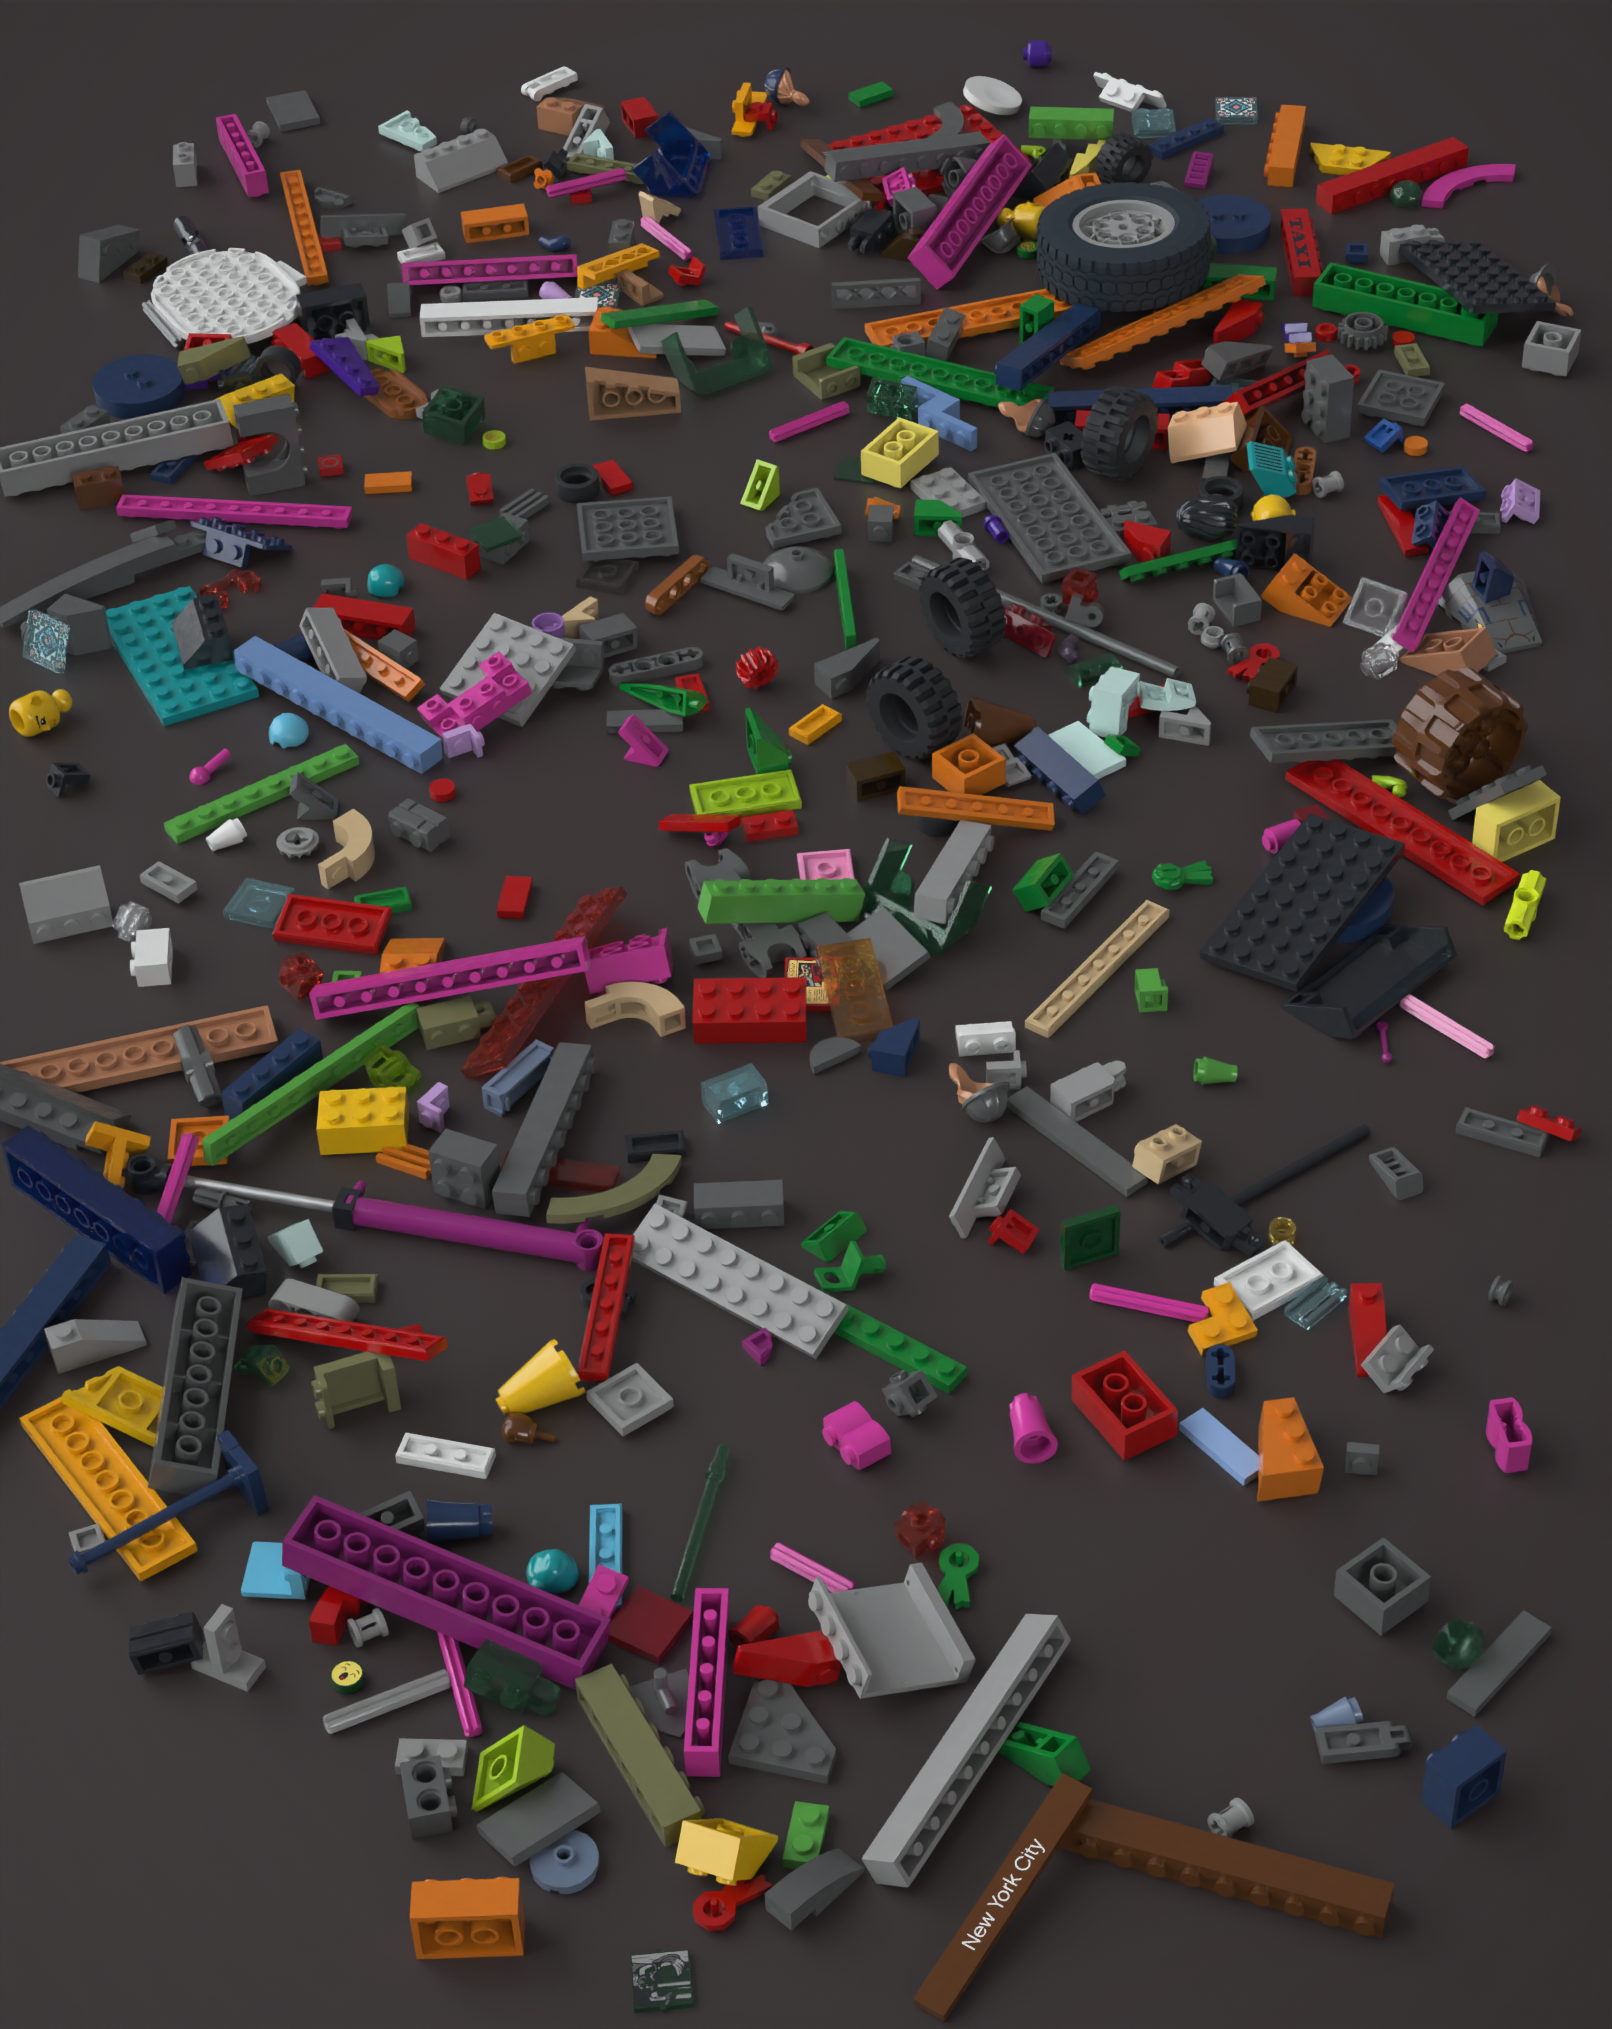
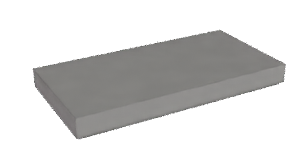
[628,324,726,356]

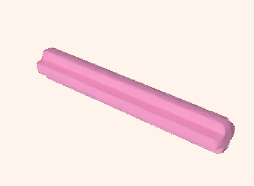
[1400,994,1495,1059]

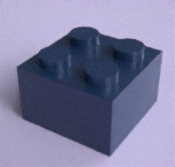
[1421,1724,1507,1829]

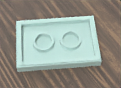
[1048,721,1126,779]

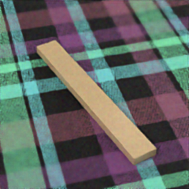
[1025,900,1170,1038]

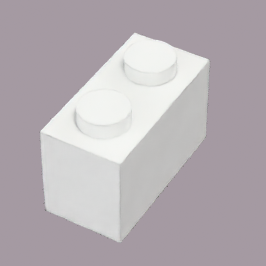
[130,928,173,987]

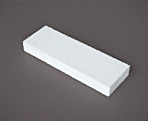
[395,1433,496,1479]

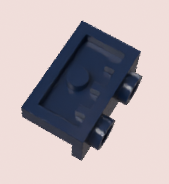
[1412,500,1450,549]

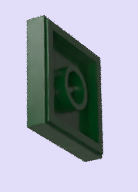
[1060,1204,1121,1270]

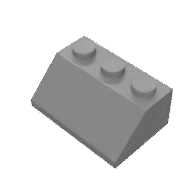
[19,865,114,944]

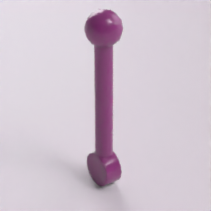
[1376,1021,1393,1063]

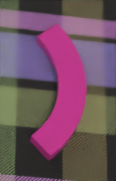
[1421,164,1516,208]

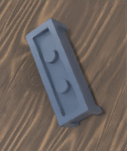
[482,1039,554,1117]

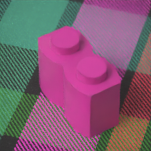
[1486,1397,1532,1473]
[822,1401,891,1470]

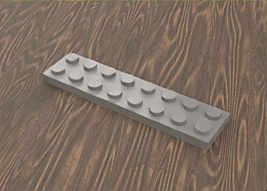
[632,1204,849,1359]

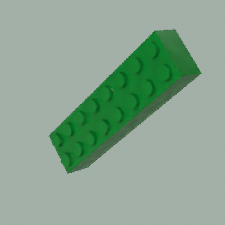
[1312,262,1499,347]

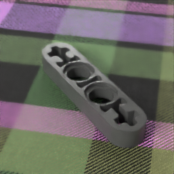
[609,647,703,687]

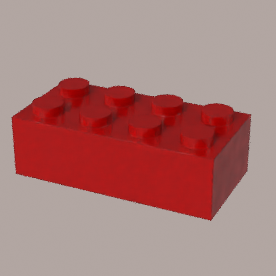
[692,977,807,1044]

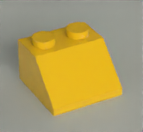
[675,1818,778,1885]

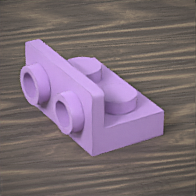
[1500,478,1540,524]

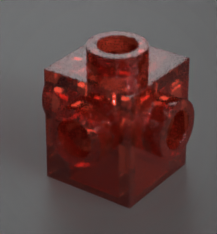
[1061,567,1099,605]
[278,952,324,1000]
[894,1501,946,1559]

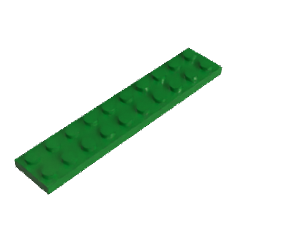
[826,337,1055,407]

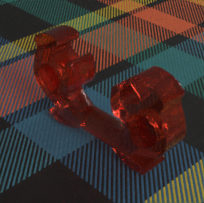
[199,568,262,610]

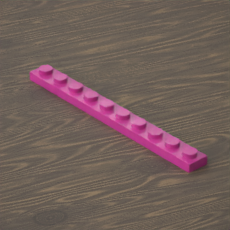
[116,494,353,529]
[1392,497,1480,653]

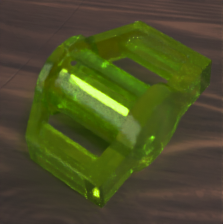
[364,1043,421,1090]

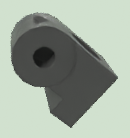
[1065,592,1105,627]

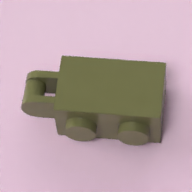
[416,996,497,1050]

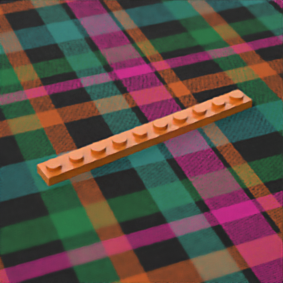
[280,170,329,286]

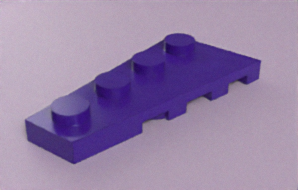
[310,337,380,396]

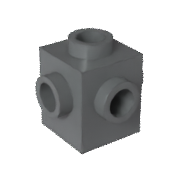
[882,1370,938,1417]

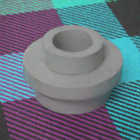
[1201,626,1226,648]

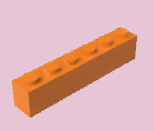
[1264,105,1306,187]

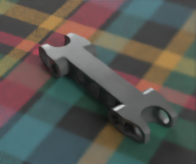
[685,848,807,978]

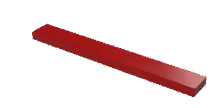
[247,1308,448,1362]

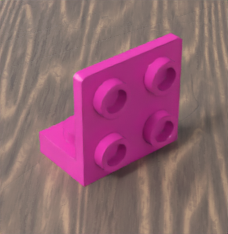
[882,167,924,207]

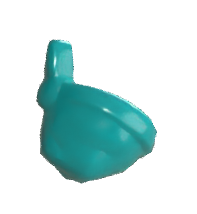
[526,1549,579,1593]

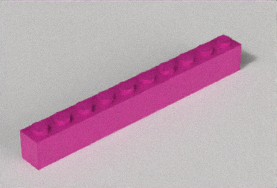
[309,936,591,1020]

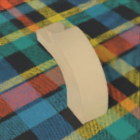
[318,809,375,889]
[585,982,686,1037]

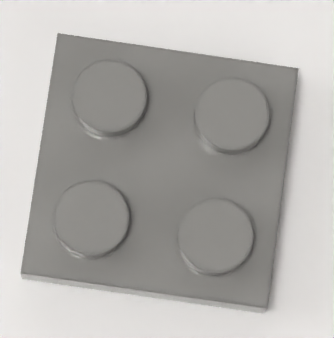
[586,1363,674,1436]

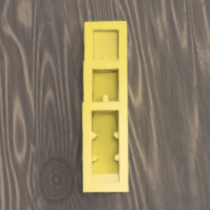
[1069,140,1106,178]

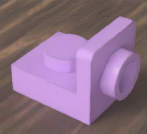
[442,723,485,758]
[417,1082,450,1133]

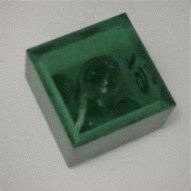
[422,384,485,446]

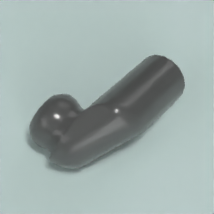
[749,321,778,337]

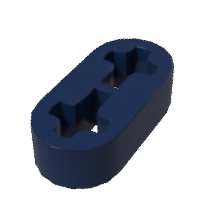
[1206,1344,1235,1399]

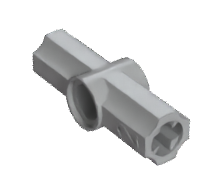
[938,520,989,571]

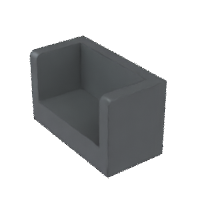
[1213,573,1262,627]

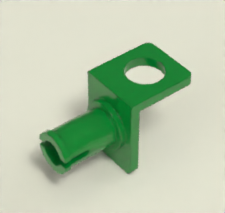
[814,1241,886,1292]

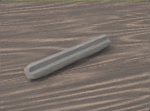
[323,1669,451,1734]

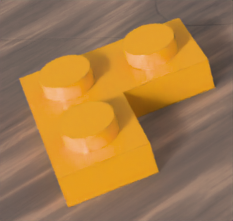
[1188,1282,1258,1356]

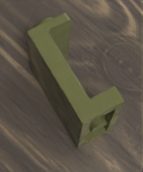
[792,343,860,400]
[311,1351,401,1429]

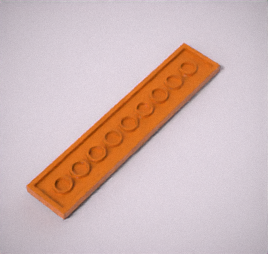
[1060,274,1266,370]
[865,289,1073,348]

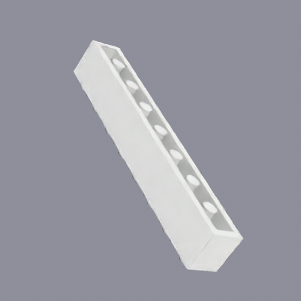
[420,297,598,337]

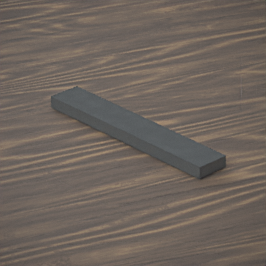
[1006,1086,1148,1197]

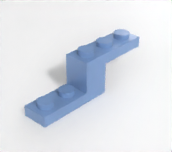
[901,376,977,451]

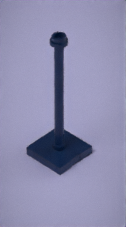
[68,1430,269,1575]

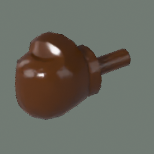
[501,1413,556,1445]

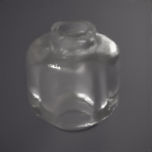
[1360,642,1399,680]
[112,901,153,943]

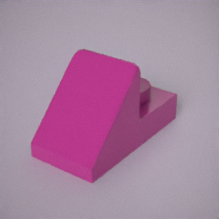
[618,714,669,767]

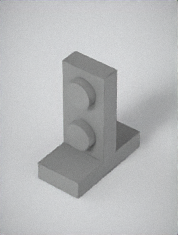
[191,1604,266,1692]

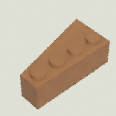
[585,367,681,421]

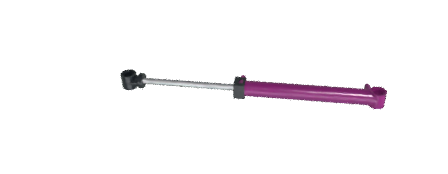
[127,1154,604,1271]

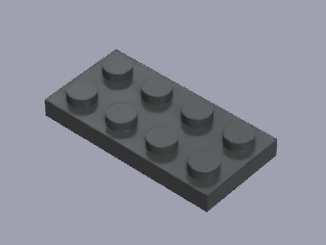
[1448,765,1547,820]

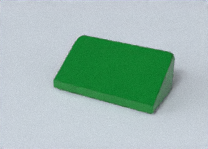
[801,1211,867,1262]

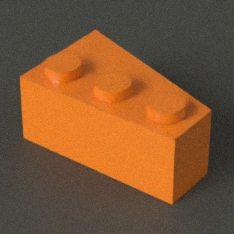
[1257,1397,1324,1502]

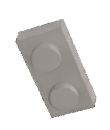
[140,861,198,904]
[395,1738,468,1776]

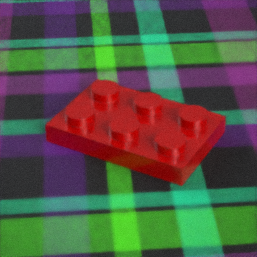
[203,434,279,471]

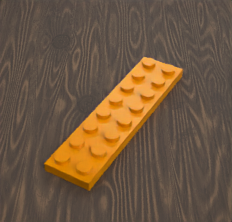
[20,1390,198,1582]

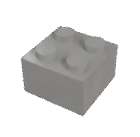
[1522,321,1581,376]

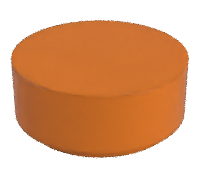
[1404,436,1428,456]

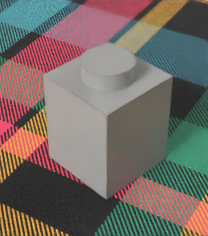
[402,218,437,249]

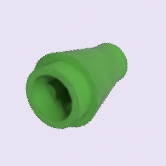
[1194,1056,1237,1085]

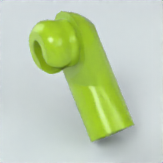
[1021,145,1046,159]

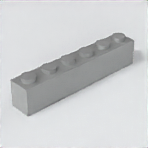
[914,820,994,924]

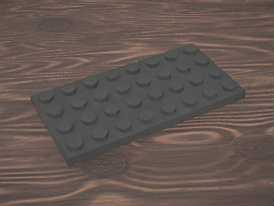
[968,453,1132,583]

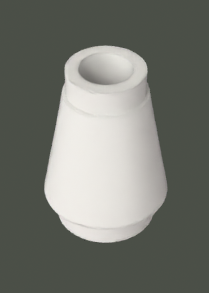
[206,818,247,852]

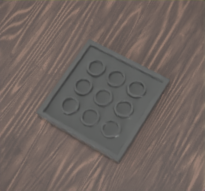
[577,496,679,562]

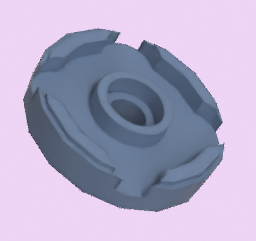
[529,1829,600,1894]

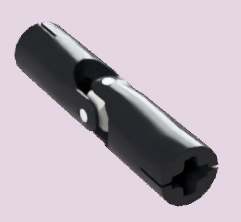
[173,216,209,255]

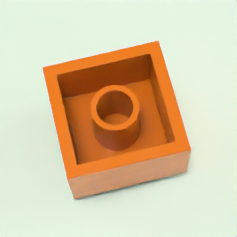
[932,733,1006,795]

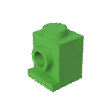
[1135,968,1168,1013]

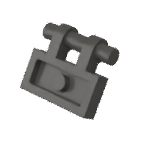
[1099,500,1157,538]

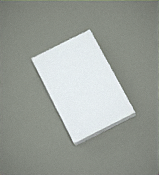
[1214,1240,1324,1321]

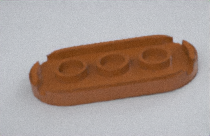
[364,369,428,419]

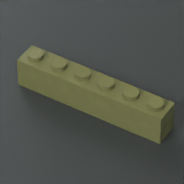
[575,1664,705,1848]

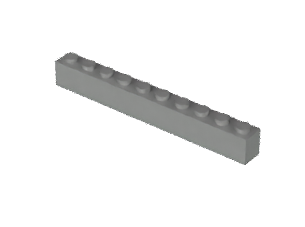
[861,1614,1071,1888]

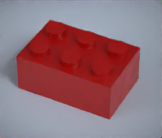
[1072,1350,1178,1461]

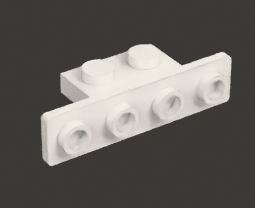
[1093,72,1167,113]

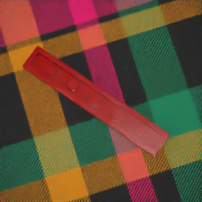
[577,1233,635,1382]

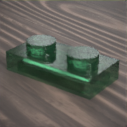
[1067,653,1123,688]

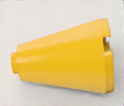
[495,1339,585,1415]

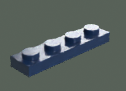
[1148,118,1224,160]

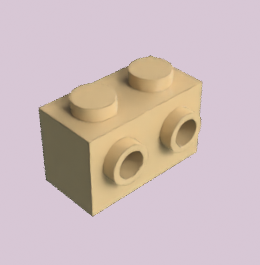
[1132,1124,1202,1184]

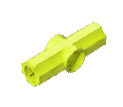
[1504,870,1546,940]

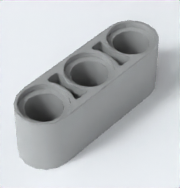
[268,1279,360,1322]

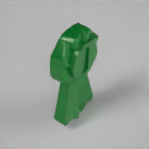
[1152,860,1213,890]
[937,1543,979,1610]

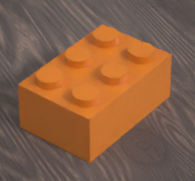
[409,1877,525,1959]

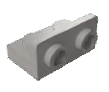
[1361,1325,1434,1393]

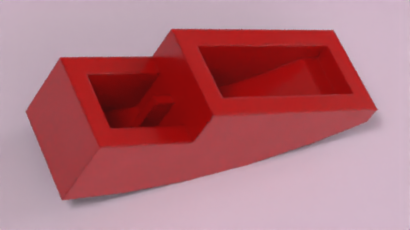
[1152,359,1215,388]
[308,1586,367,1646]

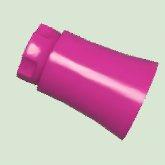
[1009,1393,1058,1464]

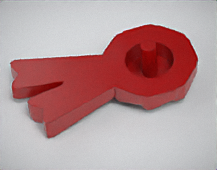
[1227,643,1280,682]
[693,1874,773,1932]

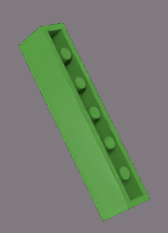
[698,878,865,924]

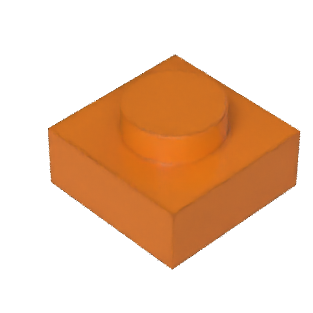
[1285,342,1316,357]

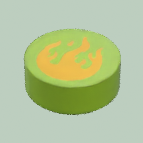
[483,430,506,450]

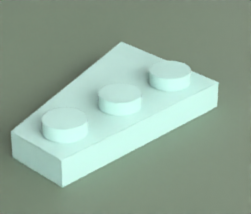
[378,110,437,152]

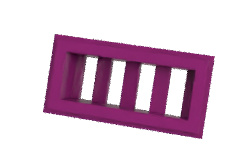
[1184,151,1214,189]

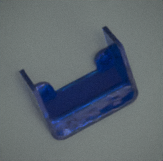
[632,110,710,198]

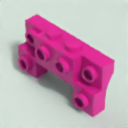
[417,651,533,742]

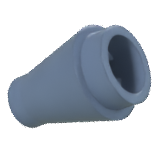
[1310,1697,1364,1733]

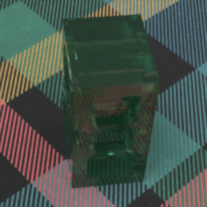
[866,377,918,421]

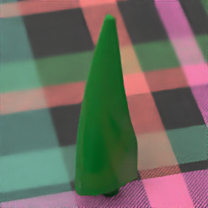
[619,684,707,716]

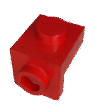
[745,102,778,131]
[668,257,706,286]
[466,472,494,506]

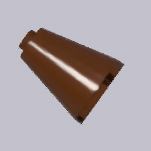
[964,697,1037,747]

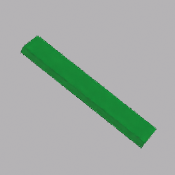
[601,300,719,329]
[834,549,856,650]

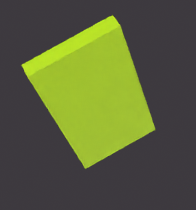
[689,770,802,818]

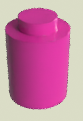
[1262,819,1301,854]

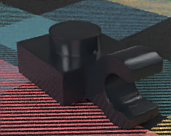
[543,148,568,179]

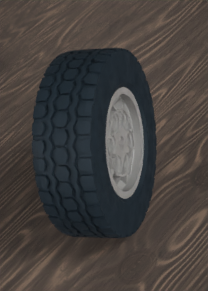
[1037,182,1211,312]

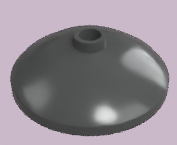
[763,546,834,594]

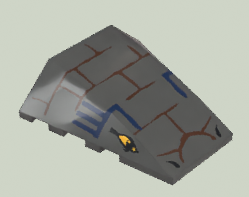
[1437,568,1542,654]

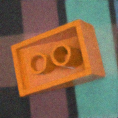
[588,307,657,358]
[379,938,445,973]

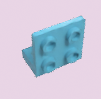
[241,1542,310,1600]

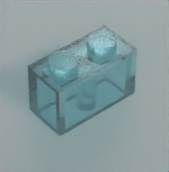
[701,1063,769,1124]

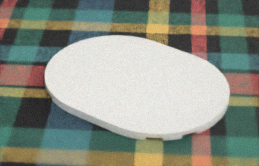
[151,248,301,344]

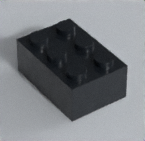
[296,283,371,340]

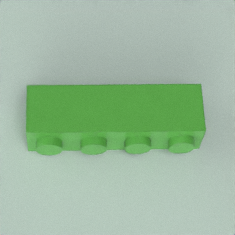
[1029,107,1114,140]

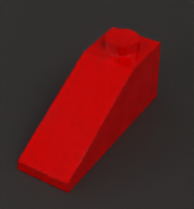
[1213,299,1265,344]
[1348,1283,1386,1377]
[732,1630,842,1687]

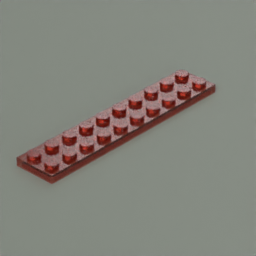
[461,886,627,1079]

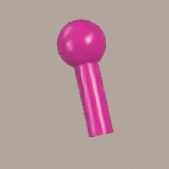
[189,748,231,785]

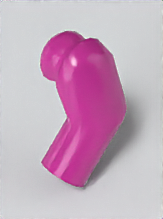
[704,832,728,847]

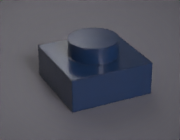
[1345,243,1368,264]

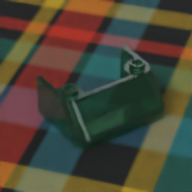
[661,306,773,397]
[860,838,992,954]

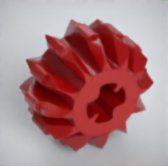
[735,646,779,690]

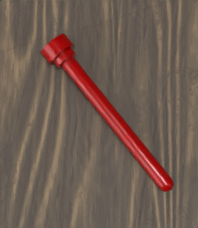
[724,321,815,355]

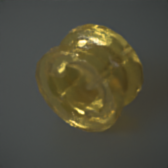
[1268,1217,1296,1245]

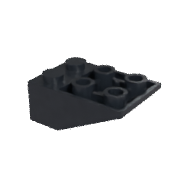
[1236,515,1315,571]

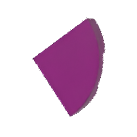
[742,1327,773,1366]

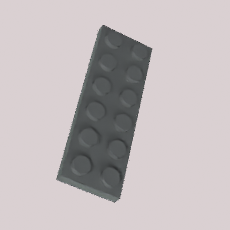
[1250,719,1397,764]

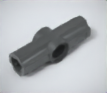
[173,1025,222,1108]

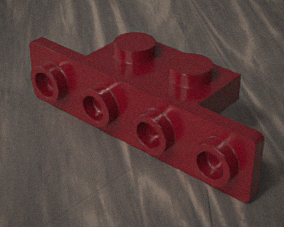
[1002,603,1057,657]

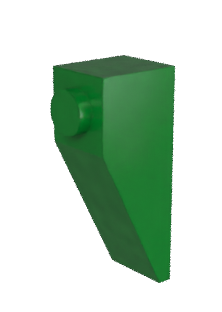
[998,1721,1091,1786]

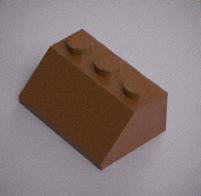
[1230,405,1293,474]

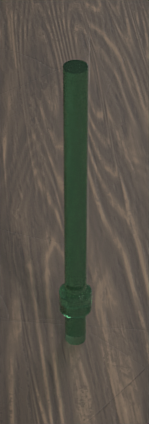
[670,1444,729,1602]

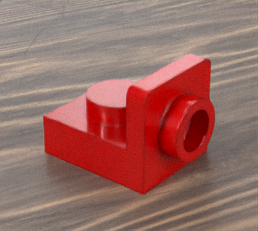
[987,1209,1040,1254]

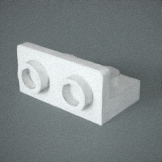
[955,1021,1016,1057]

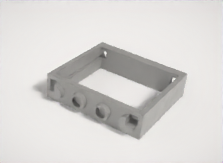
[758,171,872,248]

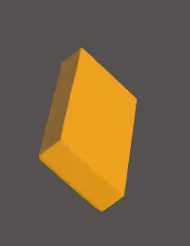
[789,704,842,745]

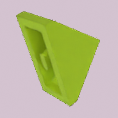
[366,336,406,373]
[740,459,780,511]

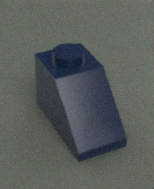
[1472,551,1515,603]
[868,1018,920,1077]

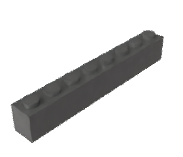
[824,132,990,182]
[492,1042,597,1217]

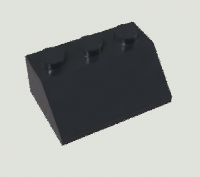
[1011,142,1073,201]
[172,594,234,670]
[188,1204,267,1298]

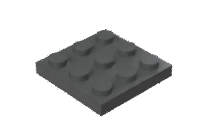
[1357,369,1445,426]

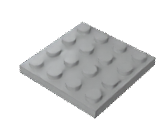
[440,613,576,727]

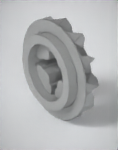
[276,827,319,858]

